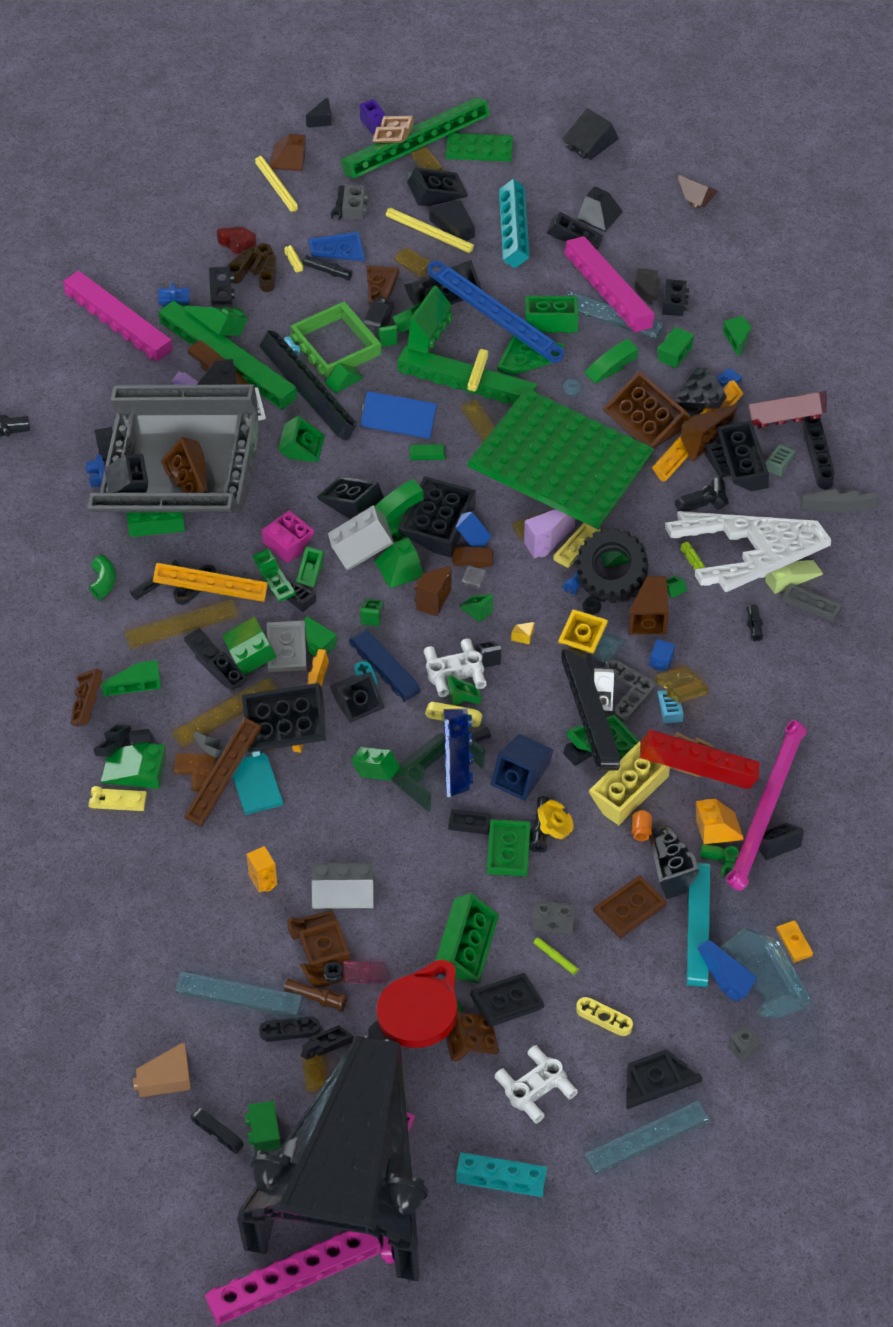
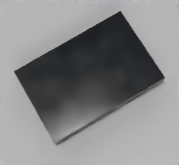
[470,973,545,1027]

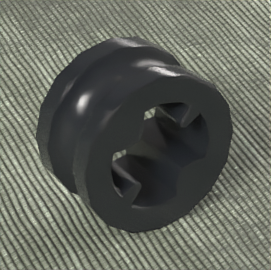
[324,962,343,983]

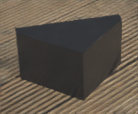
[306,98,332,128]
[475,641,501,668]

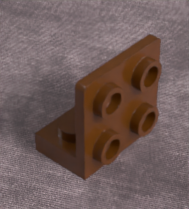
[446,1012,499,1061]

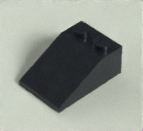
[407,167,468,206]
[317,476,384,519]

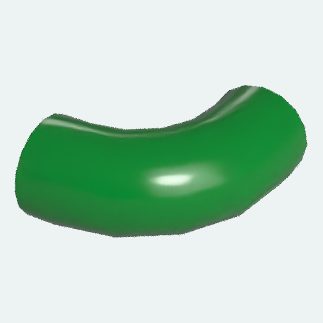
[89,554,116,601]

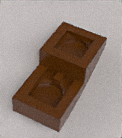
[453,547,494,568]

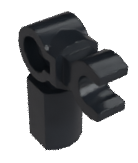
[702,477,729,510]

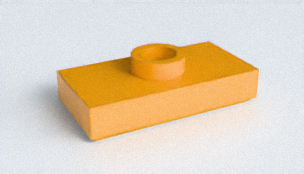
[776,920,813,963]

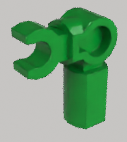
[700,844,739,878]

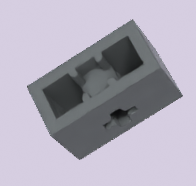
[532,901,576,935]

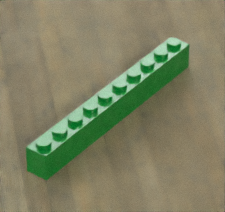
[340,97,490,179]
[158,301,297,410]

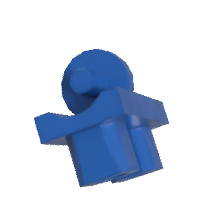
[158,283,190,308]
[86,455,106,489]

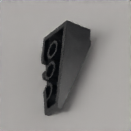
[649,824,699,899]

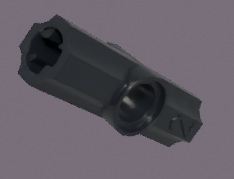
[0,415,30,437]

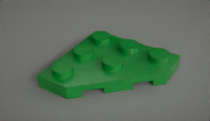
[497,336,565,376]
[567,714,639,760]

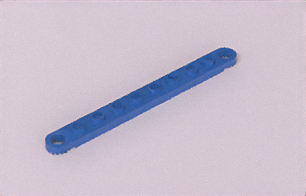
[428,260,564,363]

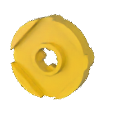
[537,800,574,840]

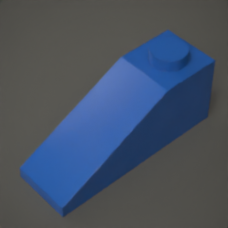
[697,939,757,1001]

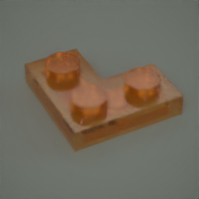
[174,753,216,791]

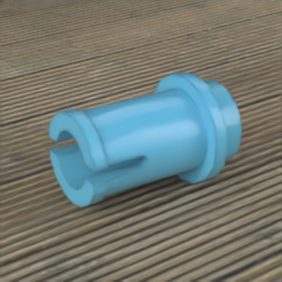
[284,337,300,356]

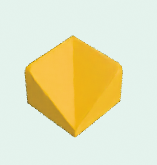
[511,622,534,644]

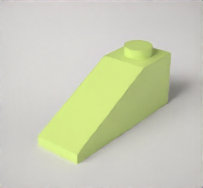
[765,560,823,594]

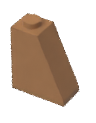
[133,1043,191,1097]

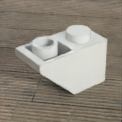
[594,669,614,711]

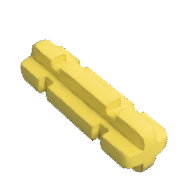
[284,245,304,272]

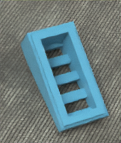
[657,689,684,724]

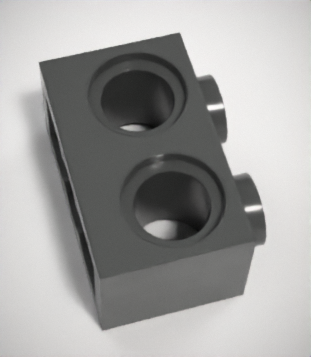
[342,185,368,220]

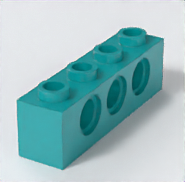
[456,1152,547,1197]

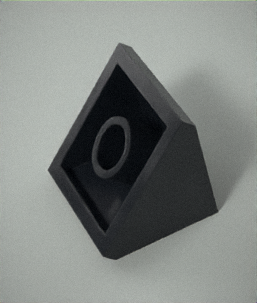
[758,823,804,860]

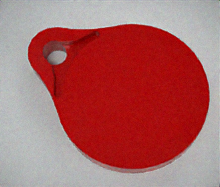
[376,960,458,1048]

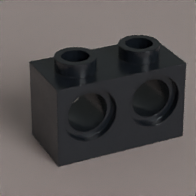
[209,267,235,305]
[662,279,689,316]

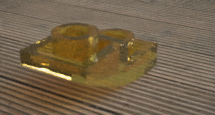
[301,1051,326,1092]

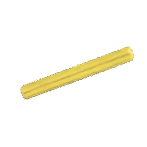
[255,156,298,212]

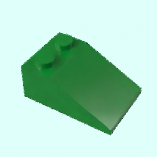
[184,306,249,336]
[222,616,277,675]
[101,743,167,789]

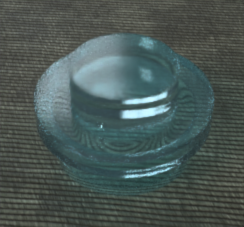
[563,379,581,395]

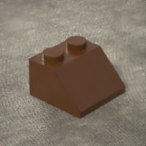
[414,566,452,616]

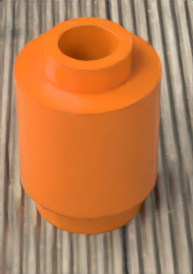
[631,810,652,841]

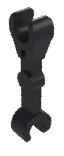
[331,186,345,220]

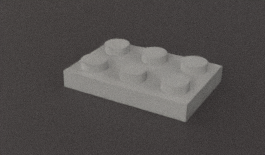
[267,621,307,673]

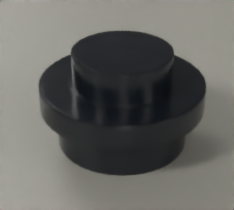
[582,597,601,615]

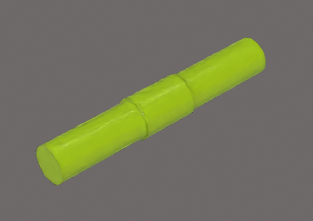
[533,937,579,975]

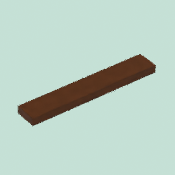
[184,717,262,827]

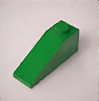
[101,660,161,696]

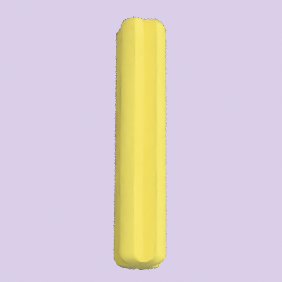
[468,349,488,391]

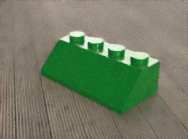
[407,286,453,354]
[435,893,499,983]

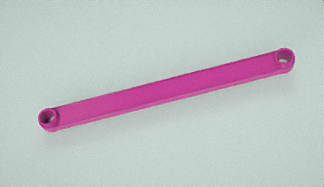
[726,719,807,891]

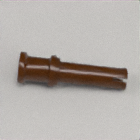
[284,979,348,1012]

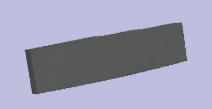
[801,489,879,512]

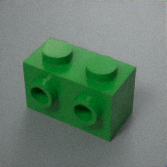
[657,327,694,368]
[351,747,400,781]
[245,1101,281,1153]

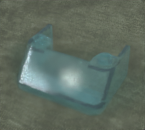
[720,927,812,1020]

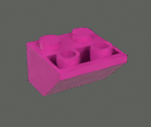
[262,510,314,563]

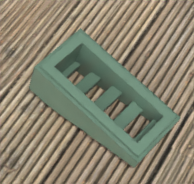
[765,444,796,476]

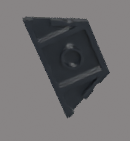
[626,1049,703,1109]

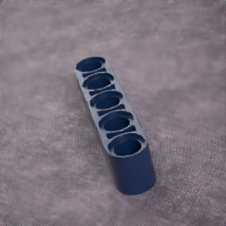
[349,629,421,702]

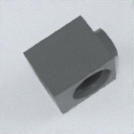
[728,1025,760,1062]

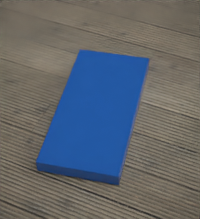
[360,391,438,439]

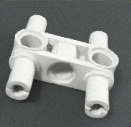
[424,639,487,697]
[494,1045,578,1124]

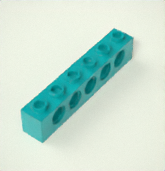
[499,179,530,268]

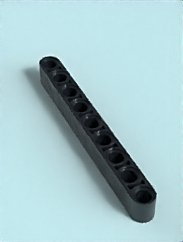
[260,330,357,440]
[561,648,620,771]

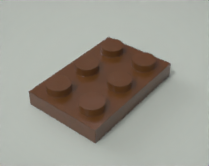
[593,875,667,939]

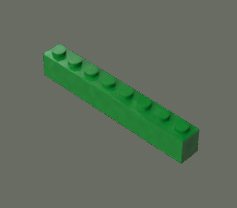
[397,346,537,405]

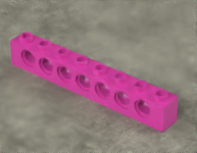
[205,1231,381,1326]

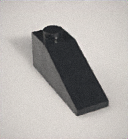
[547,212,603,249]

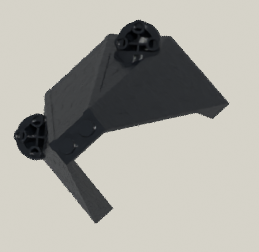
[237,1036,428,1281]

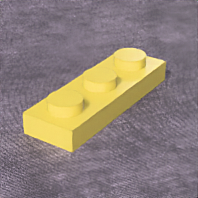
[554,523,601,568]

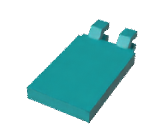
[232,751,283,815]

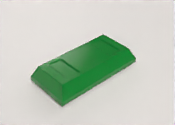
[409,444,446,460]

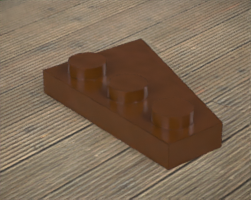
[366,265,400,305]
[71,668,103,727]

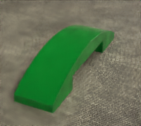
[252,548,296,602]

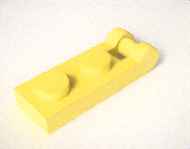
[88,786,147,811]

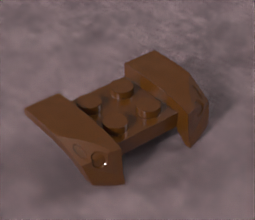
[288,910,357,986]

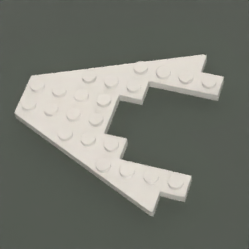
[665,511,831,592]

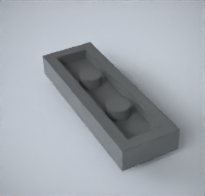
[782,584,842,622]

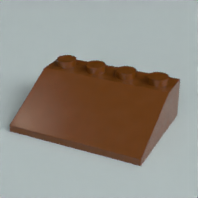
[602,371,691,448]

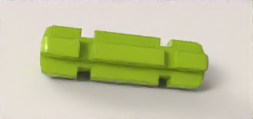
[680,542,705,570]

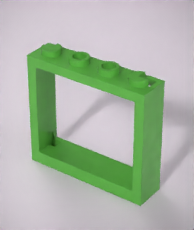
[290,301,381,379]

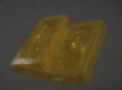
[655,665,709,703]

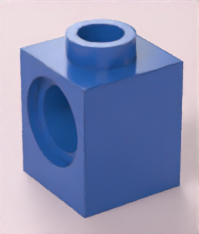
[649,639,675,672]

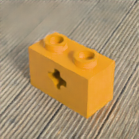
[246,846,277,893]

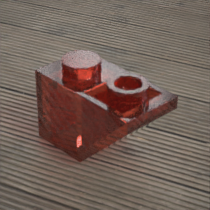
[217,227,256,254]

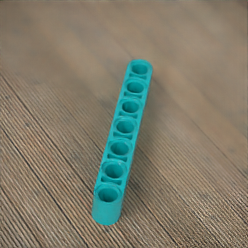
[686,863,710,987]

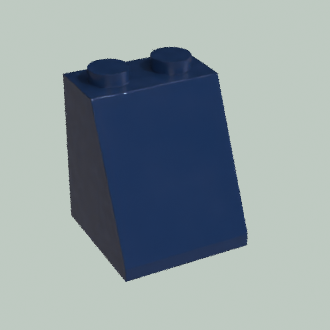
[491,734,554,801]

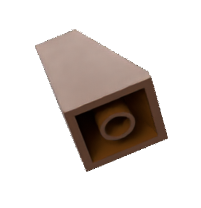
[628,576,669,635]

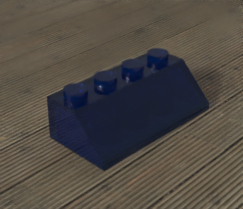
[443,708,473,797]

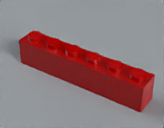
[639,729,760,789]

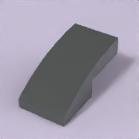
[194,731,224,758]

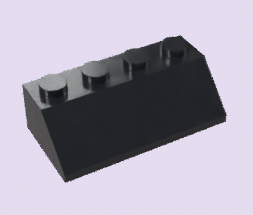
[404,260,482,306]
[716,420,769,491]

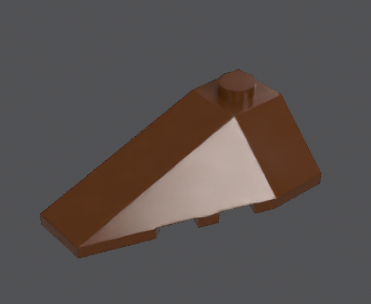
[680,405,738,462]
[161,437,207,493]

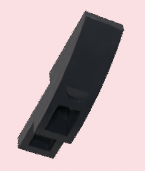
[184,627,247,691]

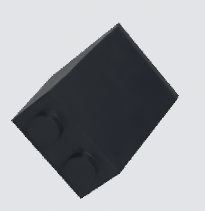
[563,108,619,160]

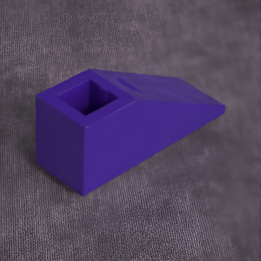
[360,99,385,136]

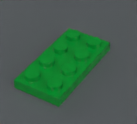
[446,133,513,162]

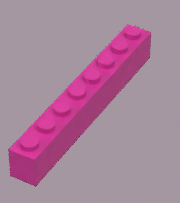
[564,236,655,332]
[63,270,173,362]

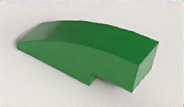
[584,338,638,384]
[375,479,424,523]

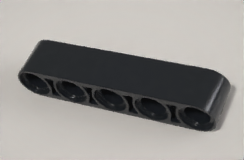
[803,416,835,490]

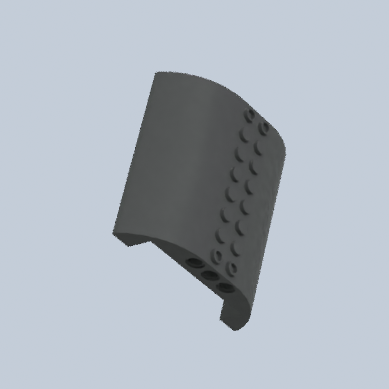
[87,384,258,513]

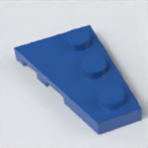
[308,232,365,261]

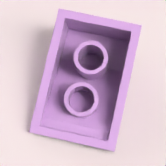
[524,509,575,558]

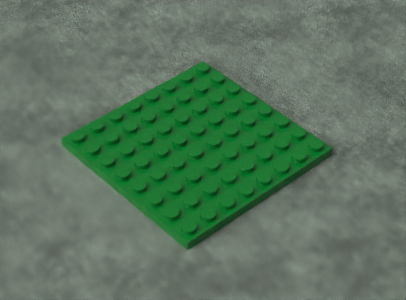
[467,388,654,530]

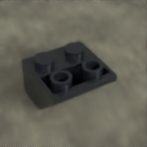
[105,454,148,493]

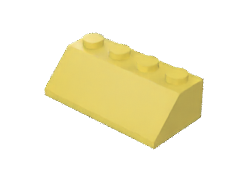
[589,741,670,826]

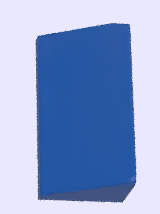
[456,512,491,547]

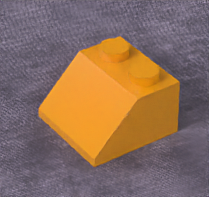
[696,799,744,844]

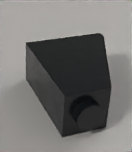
[429,200,475,241]

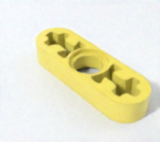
[425,702,482,727]
[576,997,633,1036]

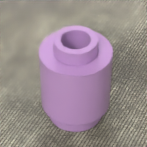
[171,371,198,385]

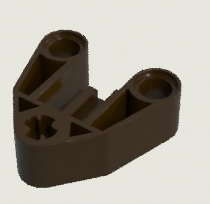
[227,243,277,292]

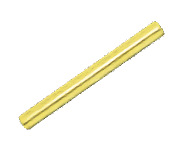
[386,208,474,253]

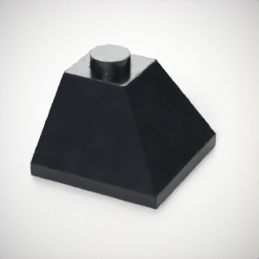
[577,186,622,232]
[330,672,385,723]

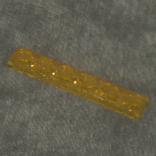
[171,677,278,748]

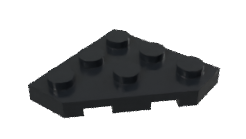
[197,359,237,385]
[674,368,727,409]

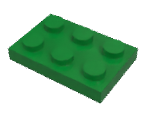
[487,819,530,877]

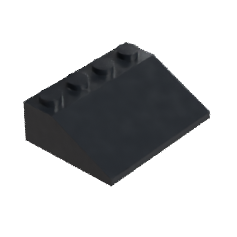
[398,476,476,558]
[242,683,326,753]

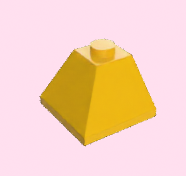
[558,609,608,654]

